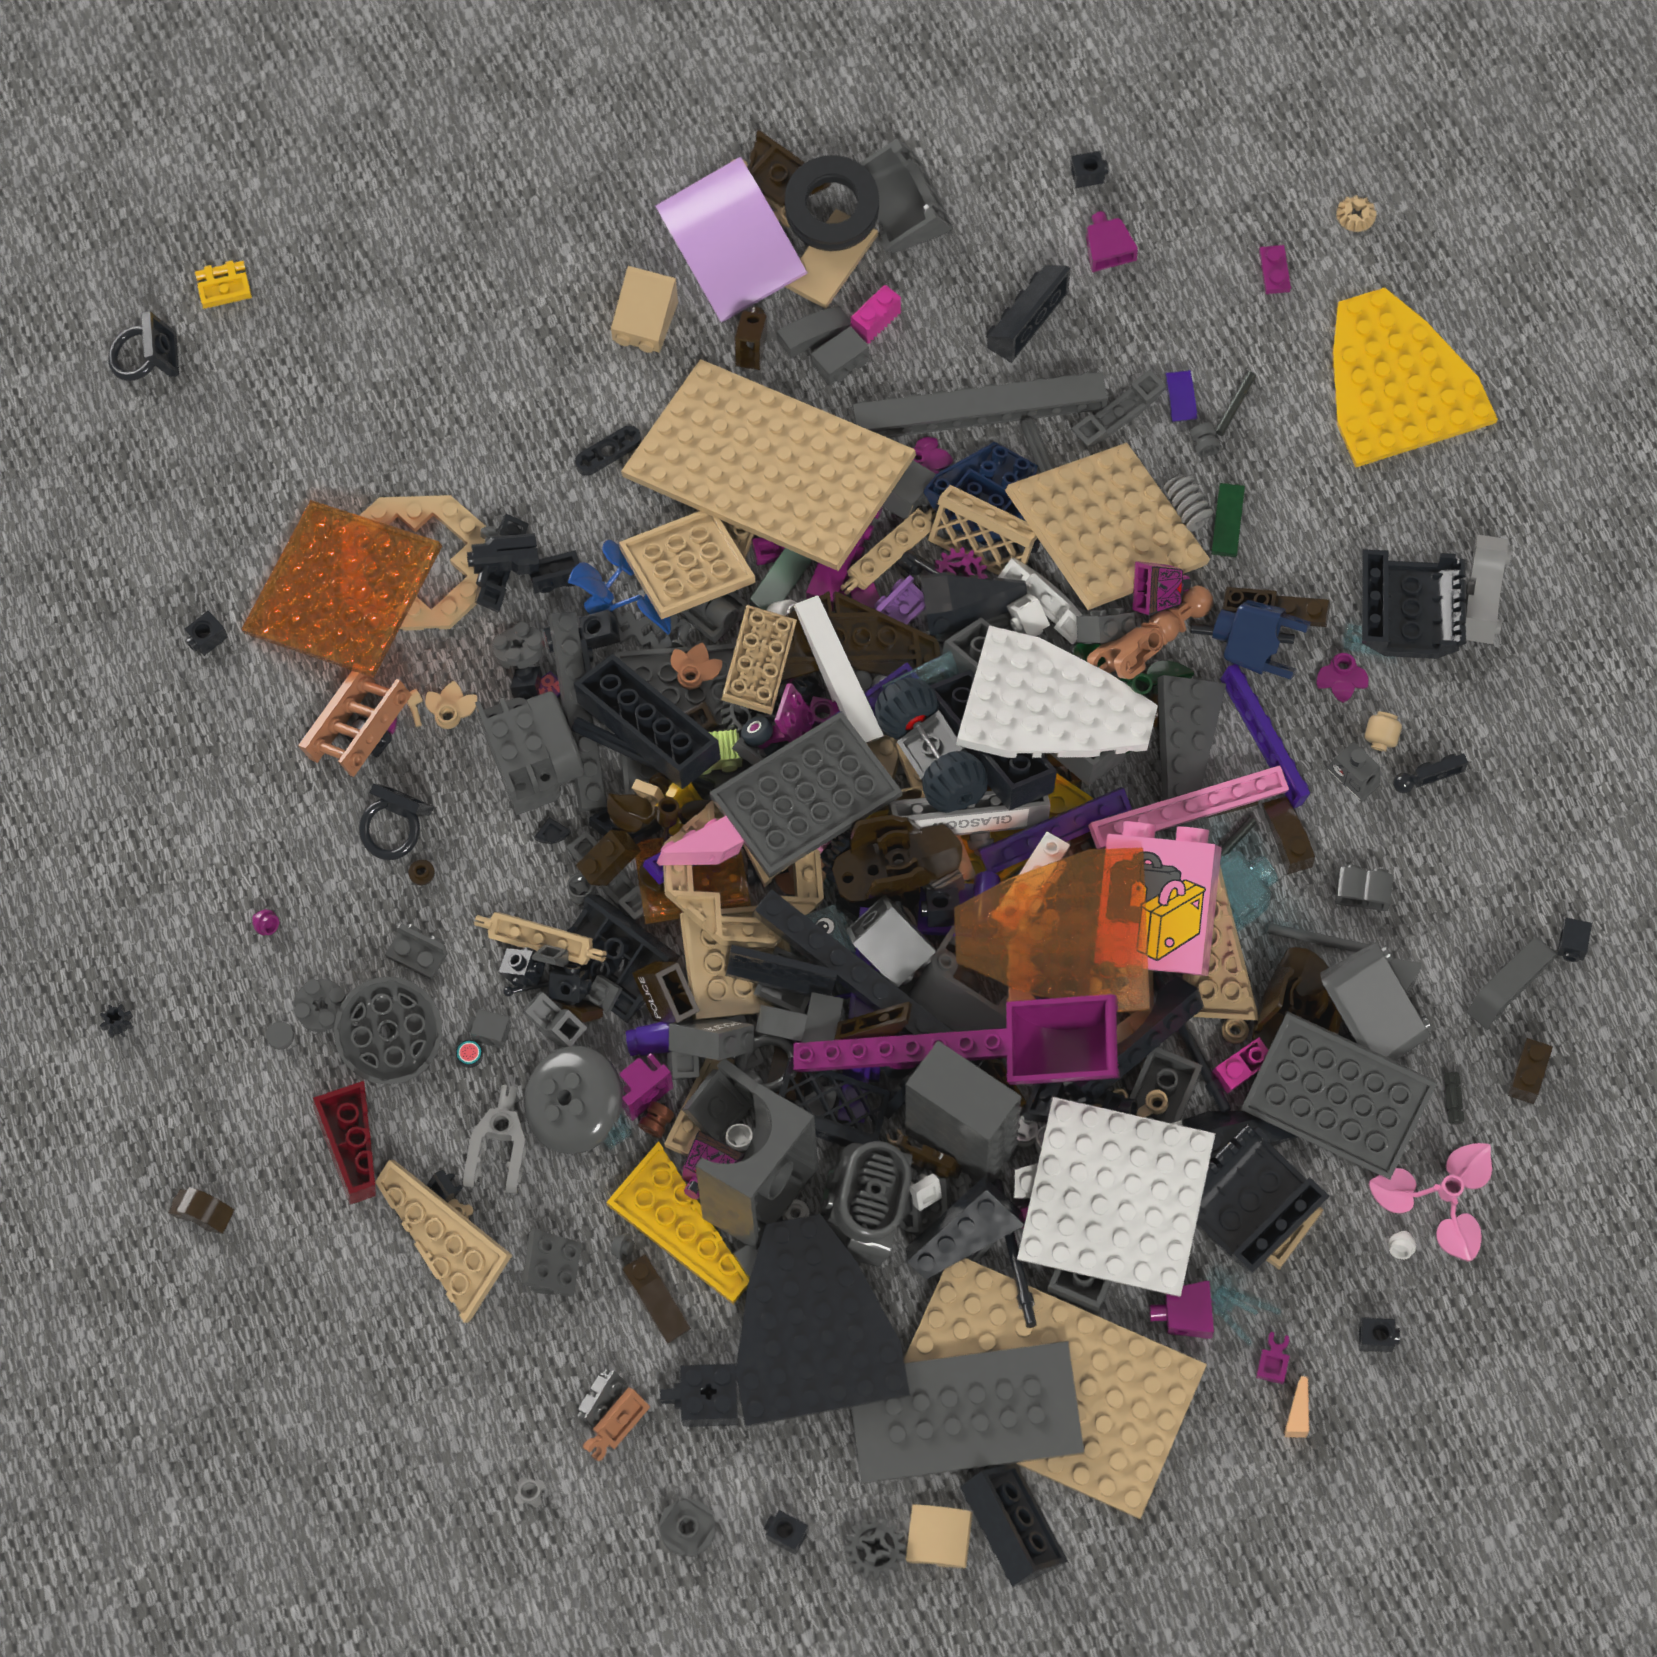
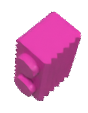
[850,285,901,343]

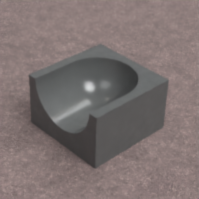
[696,1084,818,1250]

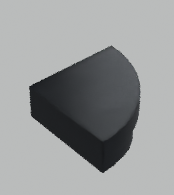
[534,817,571,844]

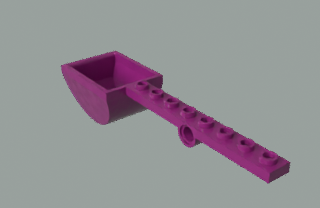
[794,994,1120,1085]

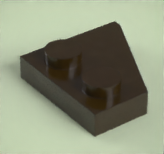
[896,1134,962,1179]

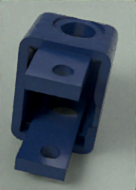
[1212,600,1311,680]

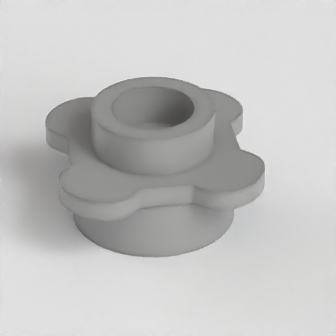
[515,1477,545,1508]

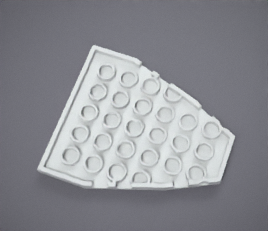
[956,626,1158,758]

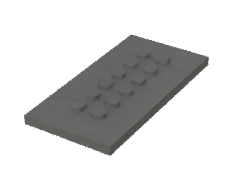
[852,1341,1084,1484]

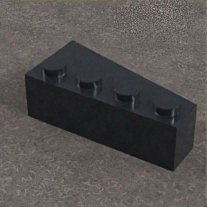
[906,1176,1025,1279]

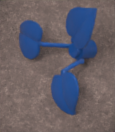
[568,540,671,635]

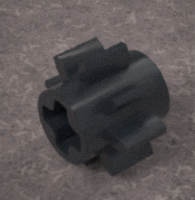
[100,1004,133,1038]

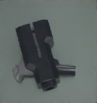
[467,526,539,587]

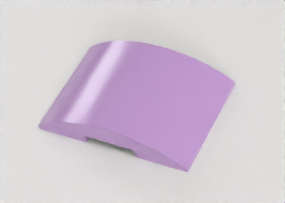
[656,157,808,322]

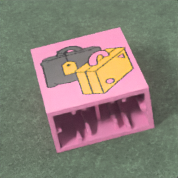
[1094,821,1222,976]

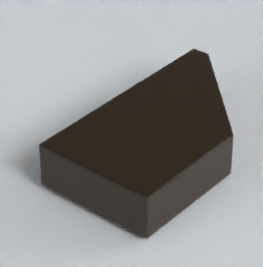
[552,999,603,1023]

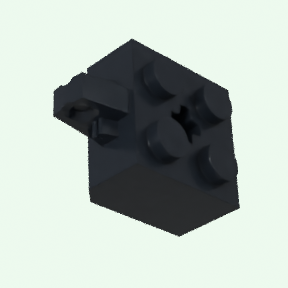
[660,1363,738,1427]

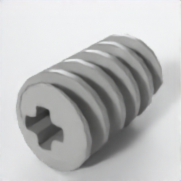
[1163,476,1213,532]

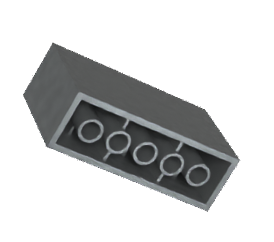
[905,1041,1022,1183]

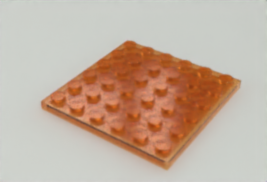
[241,500,443,678]

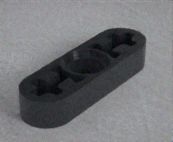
[575,425,641,476]

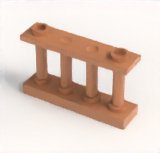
[298,664,412,777]

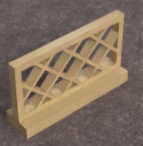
[928,485,1037,575]

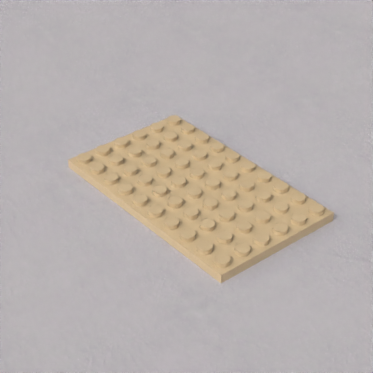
[621,359,916,571]
[904,1258,1207,1519]

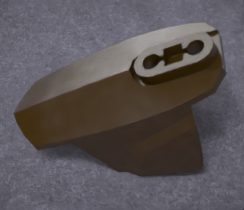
[832,815,963,903]
[1252,947,1342,1050]

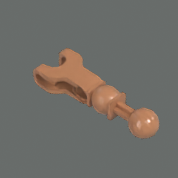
[1087,586,1213,679]

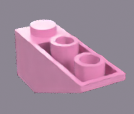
[657,816,744,865]

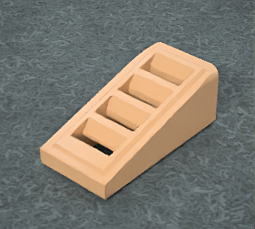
[1285,1376,1309,1438]

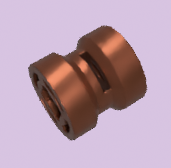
[638,1101,674,1139]

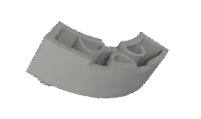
[1463,535,1512,644]

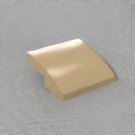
[906,1505,973,1568]

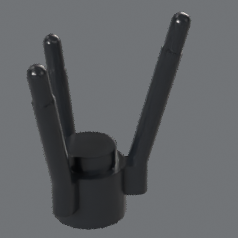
[898,550,940,591]

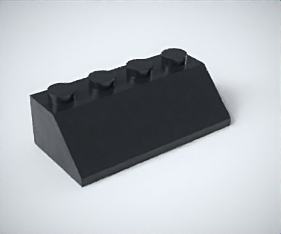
[986,265,1071,363]
[960,1463,1068,1587]

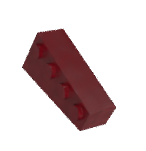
[313,1081,376,1205]

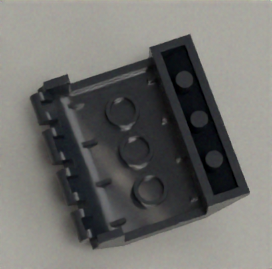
[1362,549,1466,659]
[1196,1124,1330,1274]

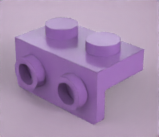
[874,575,925,625]

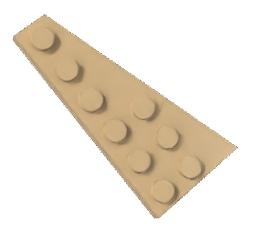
[375,1160,512,1323]

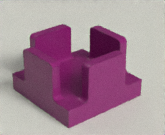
[620,1054,674,1121]

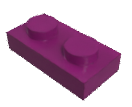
[1259,245,1291,294]

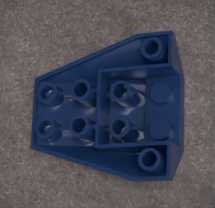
[924,442,1038,545]

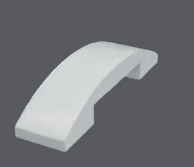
[997,557,1082,645]

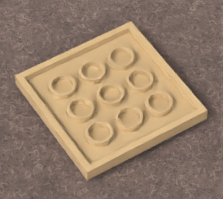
[619,511,755,620]
[680,906,791,1020]

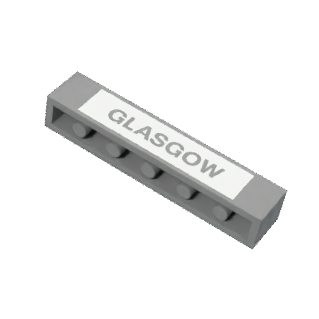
[888,791,1051,836]

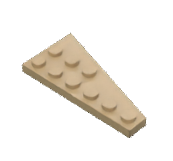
[1183,867,1259,1021]

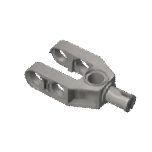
[463,1085,527,1194]

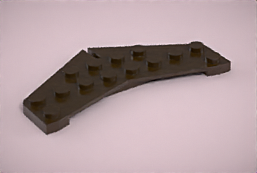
[781,591,944,686]

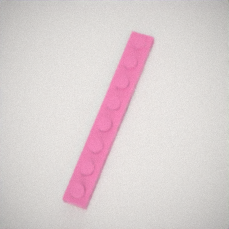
[1088,766,1289,850]

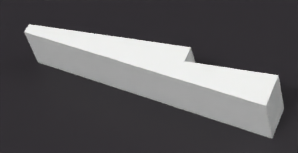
[793,596,884,744]

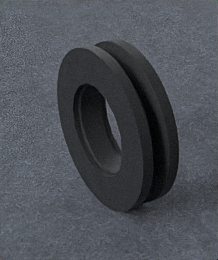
[785,155,879,251]

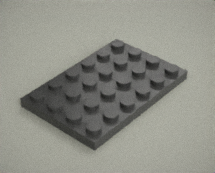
[710,711,902,878]
[1241,1011,1437,1180]

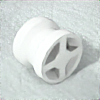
[1017,1116,1038,1147]

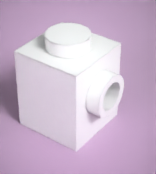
[1007,594,1050,636]

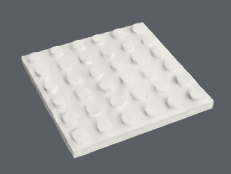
[1017,1097,1215,1297]

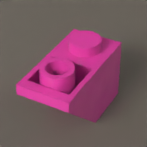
[1212,1038,1269,1094]

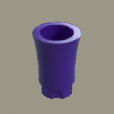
[626,1022,670,1056]

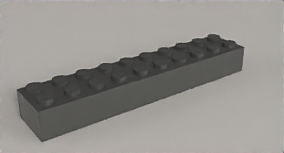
[1047,1047,1203,1316]

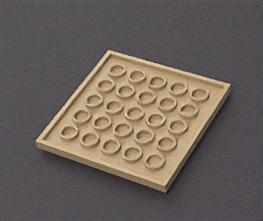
[1005,443,1210,610]

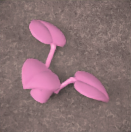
[1369,1143,1492,1261]

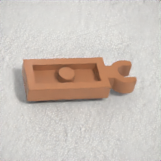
[583,1387,650,1461]

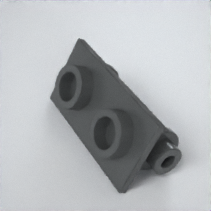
[576,1368,625,1427]

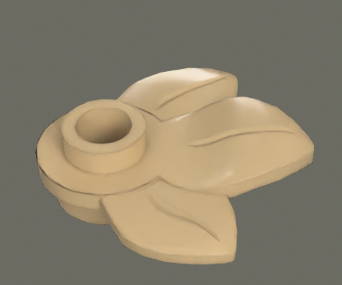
[425,681,477,729]

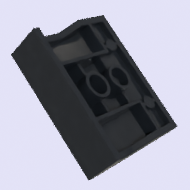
[548,894,680,1023]

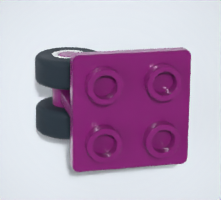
[741,683,814,758]

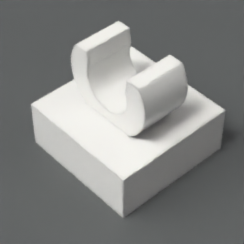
[909,1173,942,1211]

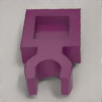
[1256,1332,1290,1384]

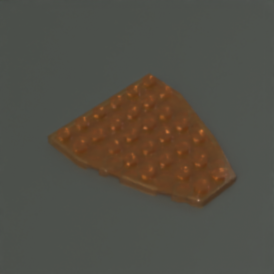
[955,848,1150,1012]

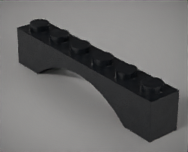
[1063,975,1204,1105]

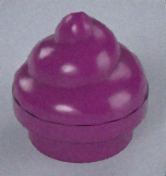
[252,909,279,935]

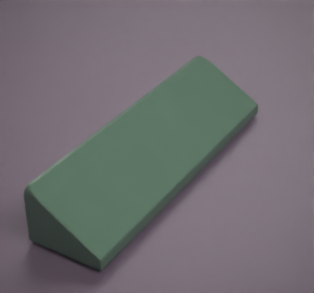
[749,548,813,610]

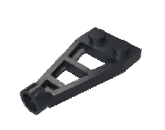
[1023,1082,1138,1123]

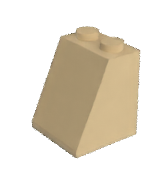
[611,266,678,353]

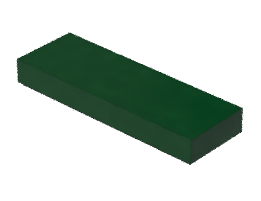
[1211,483,1245,558]

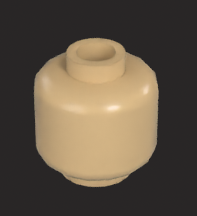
[1364,711,1402,752]

